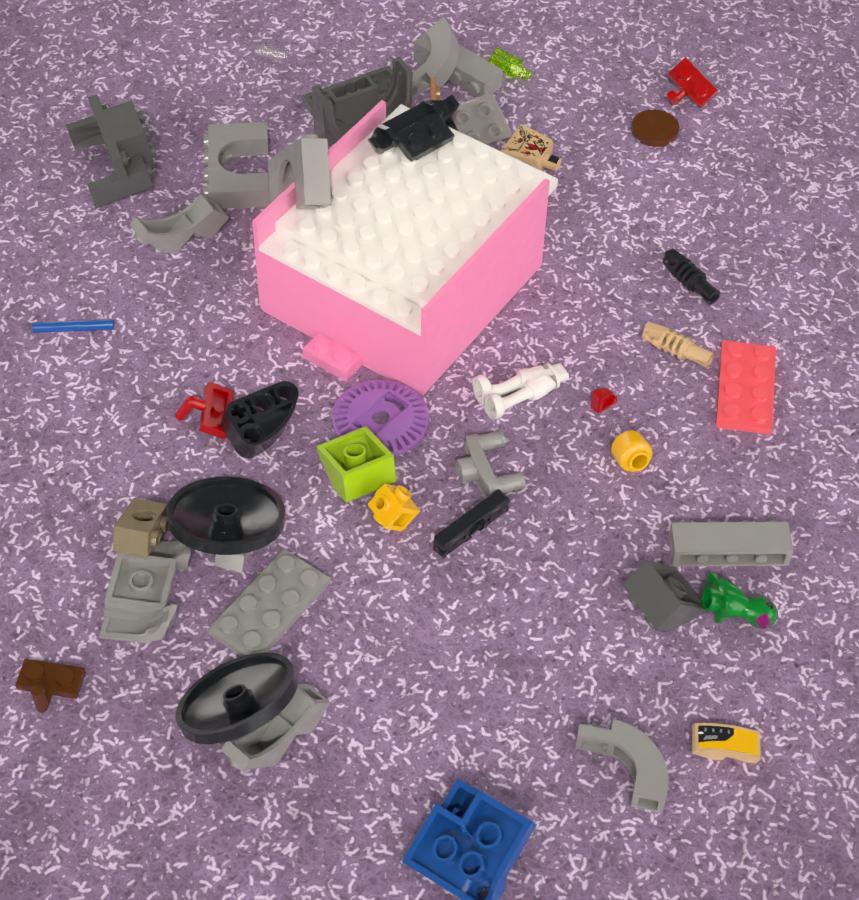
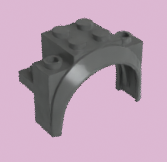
[302,57,413,146]
[66,94,157,209]

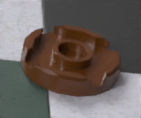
[631,109,680,147]

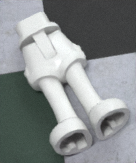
[472,363,569,420]

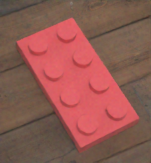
[716,340,776,434]

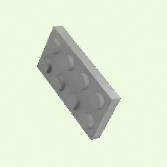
[207,549,331,656]

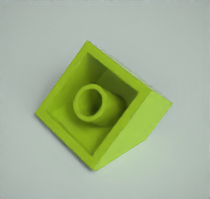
[316,426,396,503]

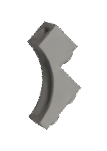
[129,194,229,254]
[221,684,331,770]

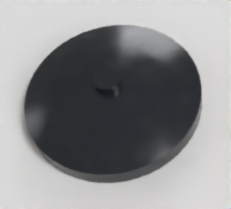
[167,477,285,555]
[175,652,298,744]

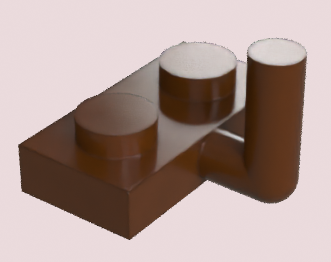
[15,659,86,713]

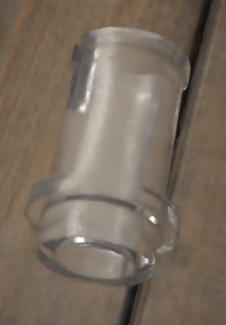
[258,42,289,64]

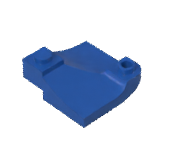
[402,778,537,900]

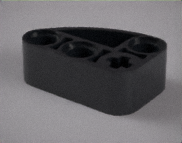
[221,381,299,459]

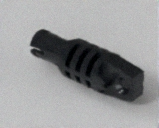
[663,249,721,305]

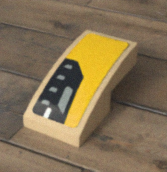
[692,723,761,764]

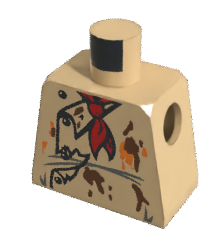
[501,124,562,172]

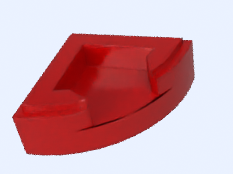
[591,388,617,413]

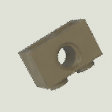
[113,498,169,558]

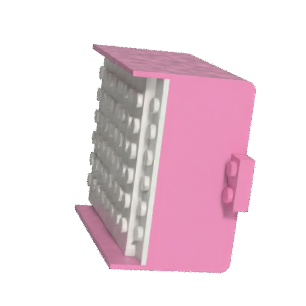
[252,100,558,397]

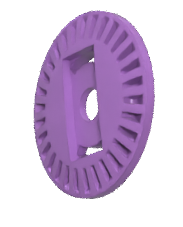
[332,379,429,456]

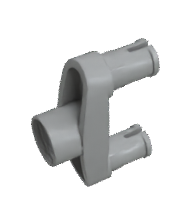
[455,429,525,498]

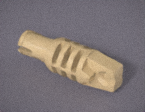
[642,322,714,369]

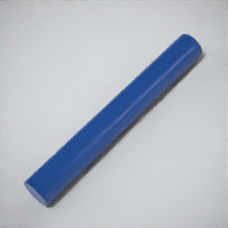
[32,319,114,333]

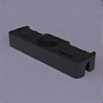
[433,489,510,559]

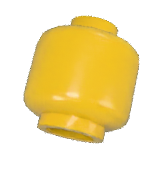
[611,430,653,472]

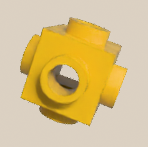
[367,484,420,531]

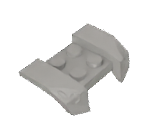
[99,540,191,643]

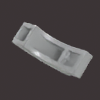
[412,17,459,96]

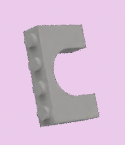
[203,122,270,209]
[268,134,331,209]

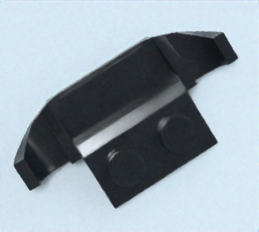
[368,95,460,162]

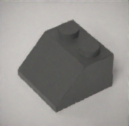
[622,561,708,632]

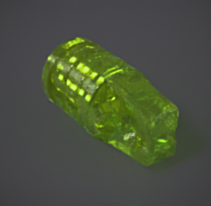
[489,47,532,80]

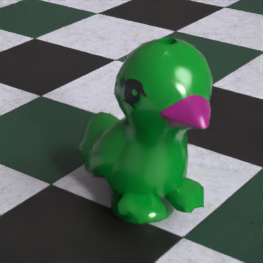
[702,572,778,629]

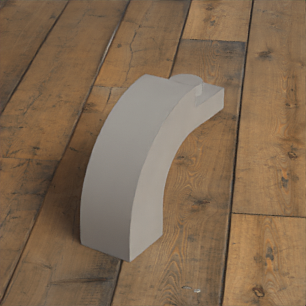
[575,719,668,813]

